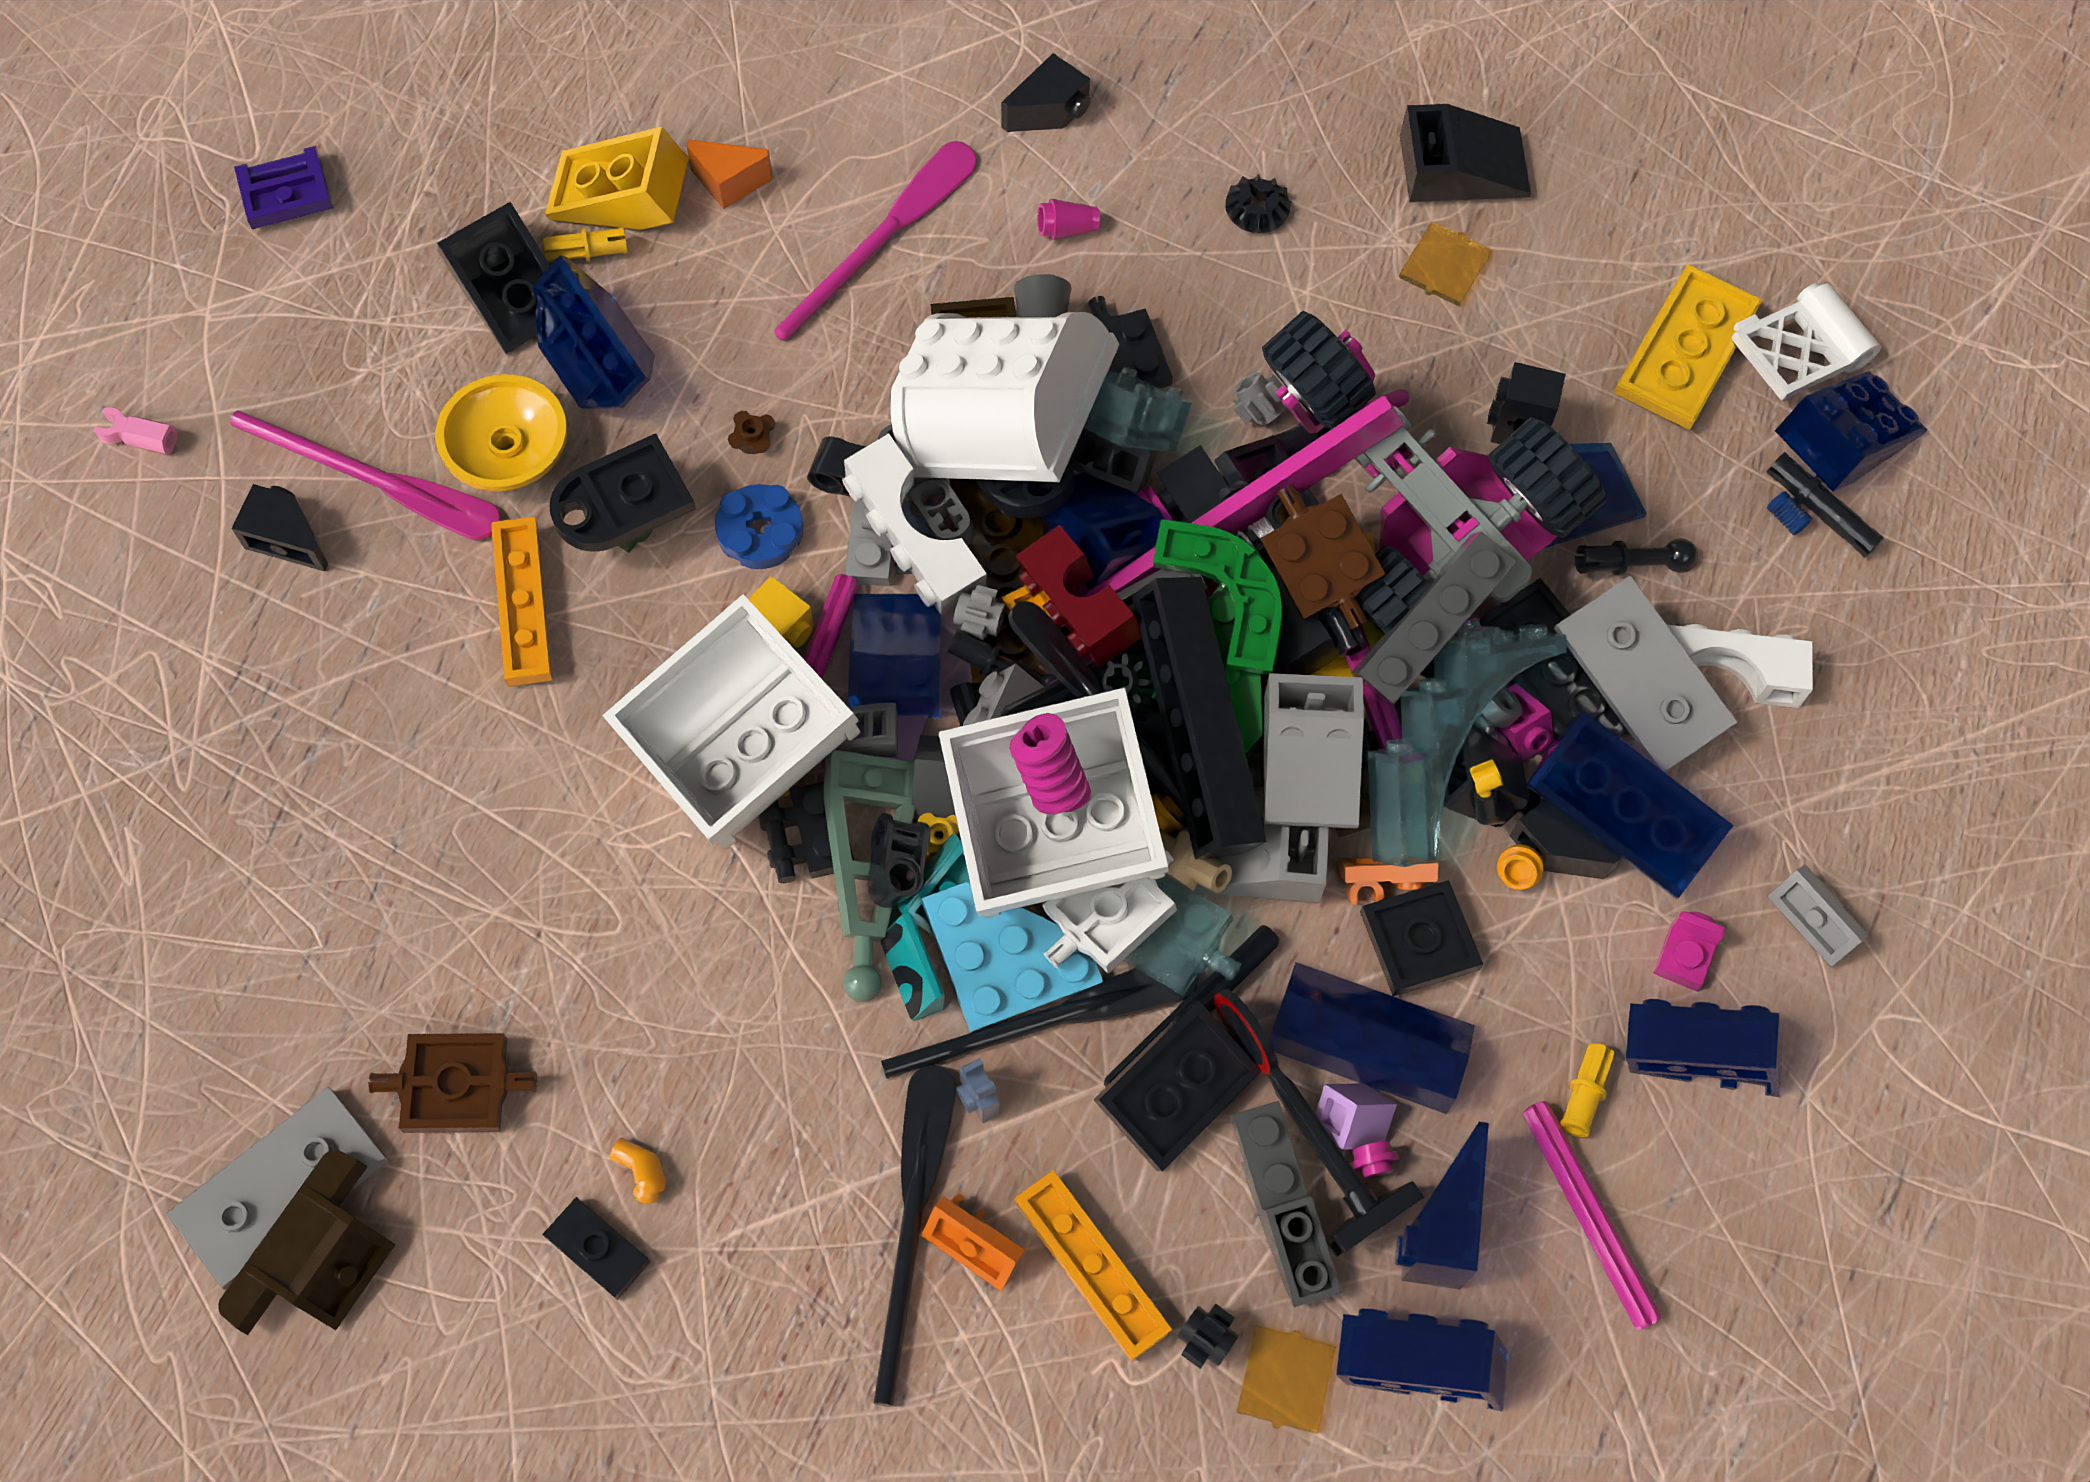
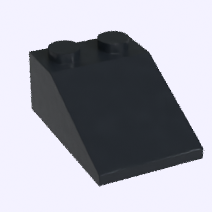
[437,201,578,354]

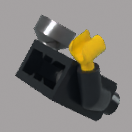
[1435,681,1541,827]

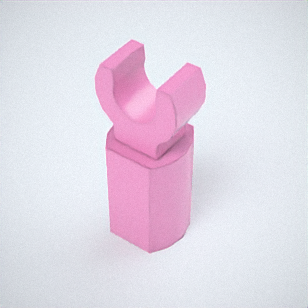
[93,407,178,455]

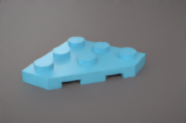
[921,882,1103,1032]

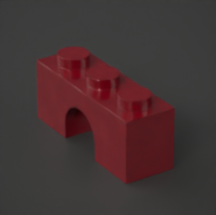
[1016,525,1142,668]

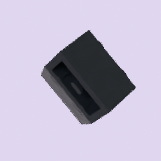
[1400,104,1531,202]

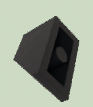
[1001,53,1091,132]
[231,484,328,572]

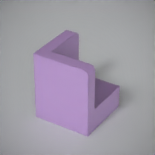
[1315,1083,1397,1150]

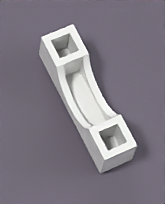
[842,433,986,616]
[1666,624,1813,708]

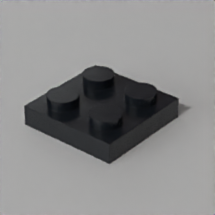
[1360,880,1483,997]

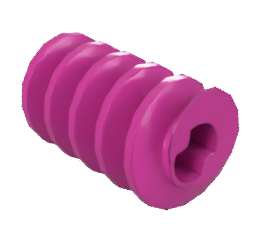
[1009,713,1091,815]

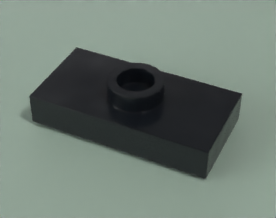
[542,1197,651,1300]

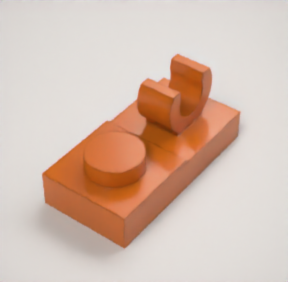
[1338,855,1438,905]
[921,1194,1026,1292]

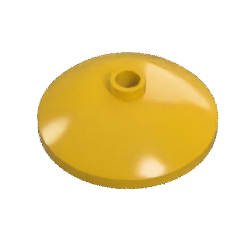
[435,374,568,491]

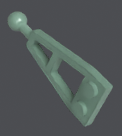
[823,750,915,1002]

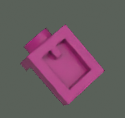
[1497,684,1554,762]
[1653,911,1726,991]

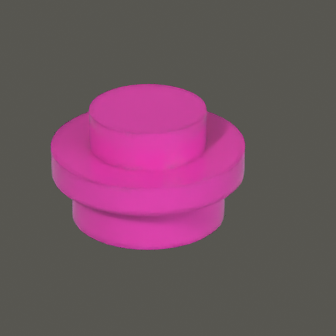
[1351,1141,1400,1179]

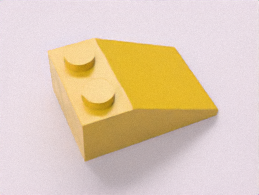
[545,126,689,230]

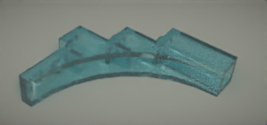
[1368,617,1566,867]

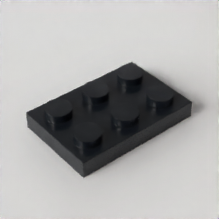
[1093,1000,1261,1172]

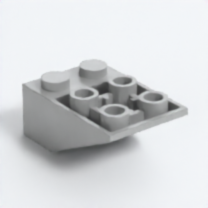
[1264,673,1364,828]
[1181,795,1329,903]

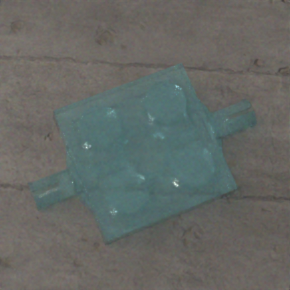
[1123,875,1241,996]

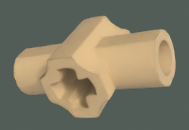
[1159,830,1232,893]

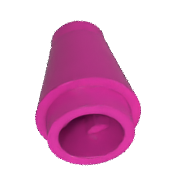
[1037,198,1100,240]

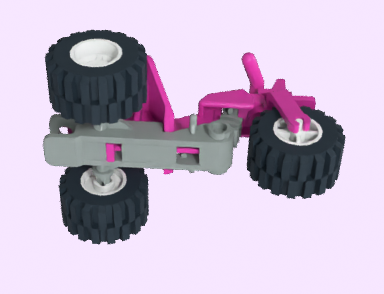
[1262,311,1607,636]

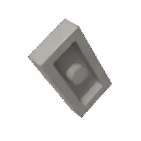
[845,500,893,586]
[1767,865,1869,967]

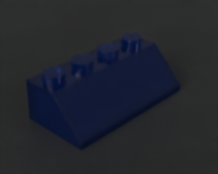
[1527,711,1734,899]
[1269,962,1475,1114]

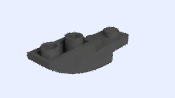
[1230,1101,1342,1307]

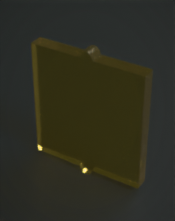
[1399,221,1492,307]
[1236,1325,1336,1434]

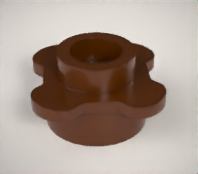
[728,411,775,454]

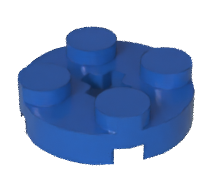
[715,484,803,569]

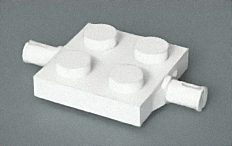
[1042,848,1177,974]

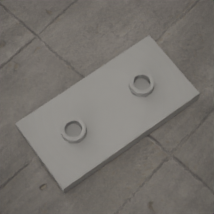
[1554,575,1738,775]
[166,1086,389,1291]

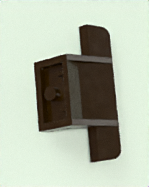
[218,1150,396,1336]

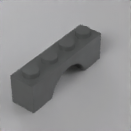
[1351,531,1517,704]

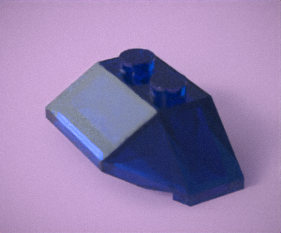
[534,255,655,409]

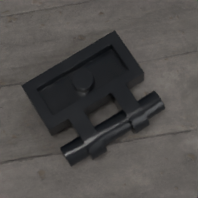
[758,781,854,884]

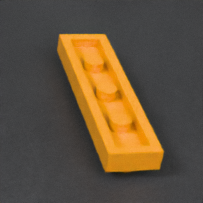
[491,516,553,687]
[1014,1170,1172,1363]

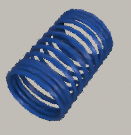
[1767,491,1812,535]

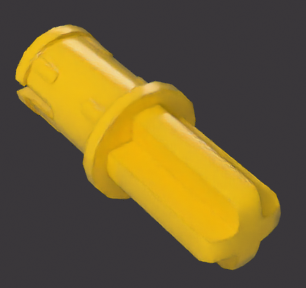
[542,227,628,262]
[1560,1043,1615,1138]

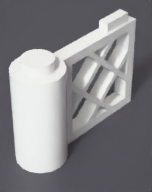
[1731,283,1881,401]

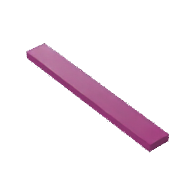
[1083,396,1405,597]

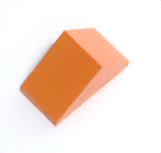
[687,139,772,209]

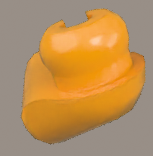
[610,1137,666,1204]

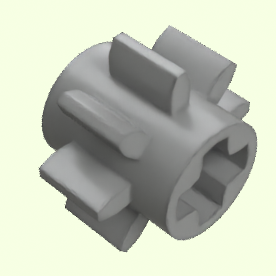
[1233,372,1285,425]
[953,585,1006,640]

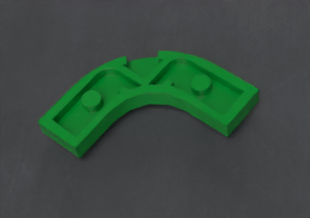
[1153,519,1283,675]

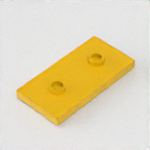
[1613,264,1763,430]

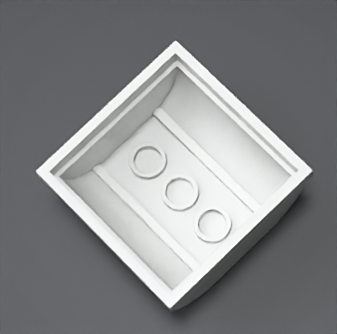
[891,312,1119,482]
[602,594,861,850]
[939,688,1169,919]

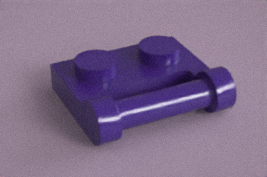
[234,146,333,229]

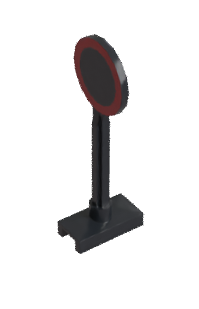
[1214,989,1424,1257]

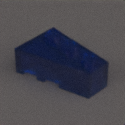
[1626,999,1783,1098]
[1336,1308,1508,1412]

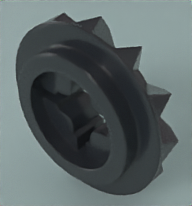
[1225,173,1291,233]

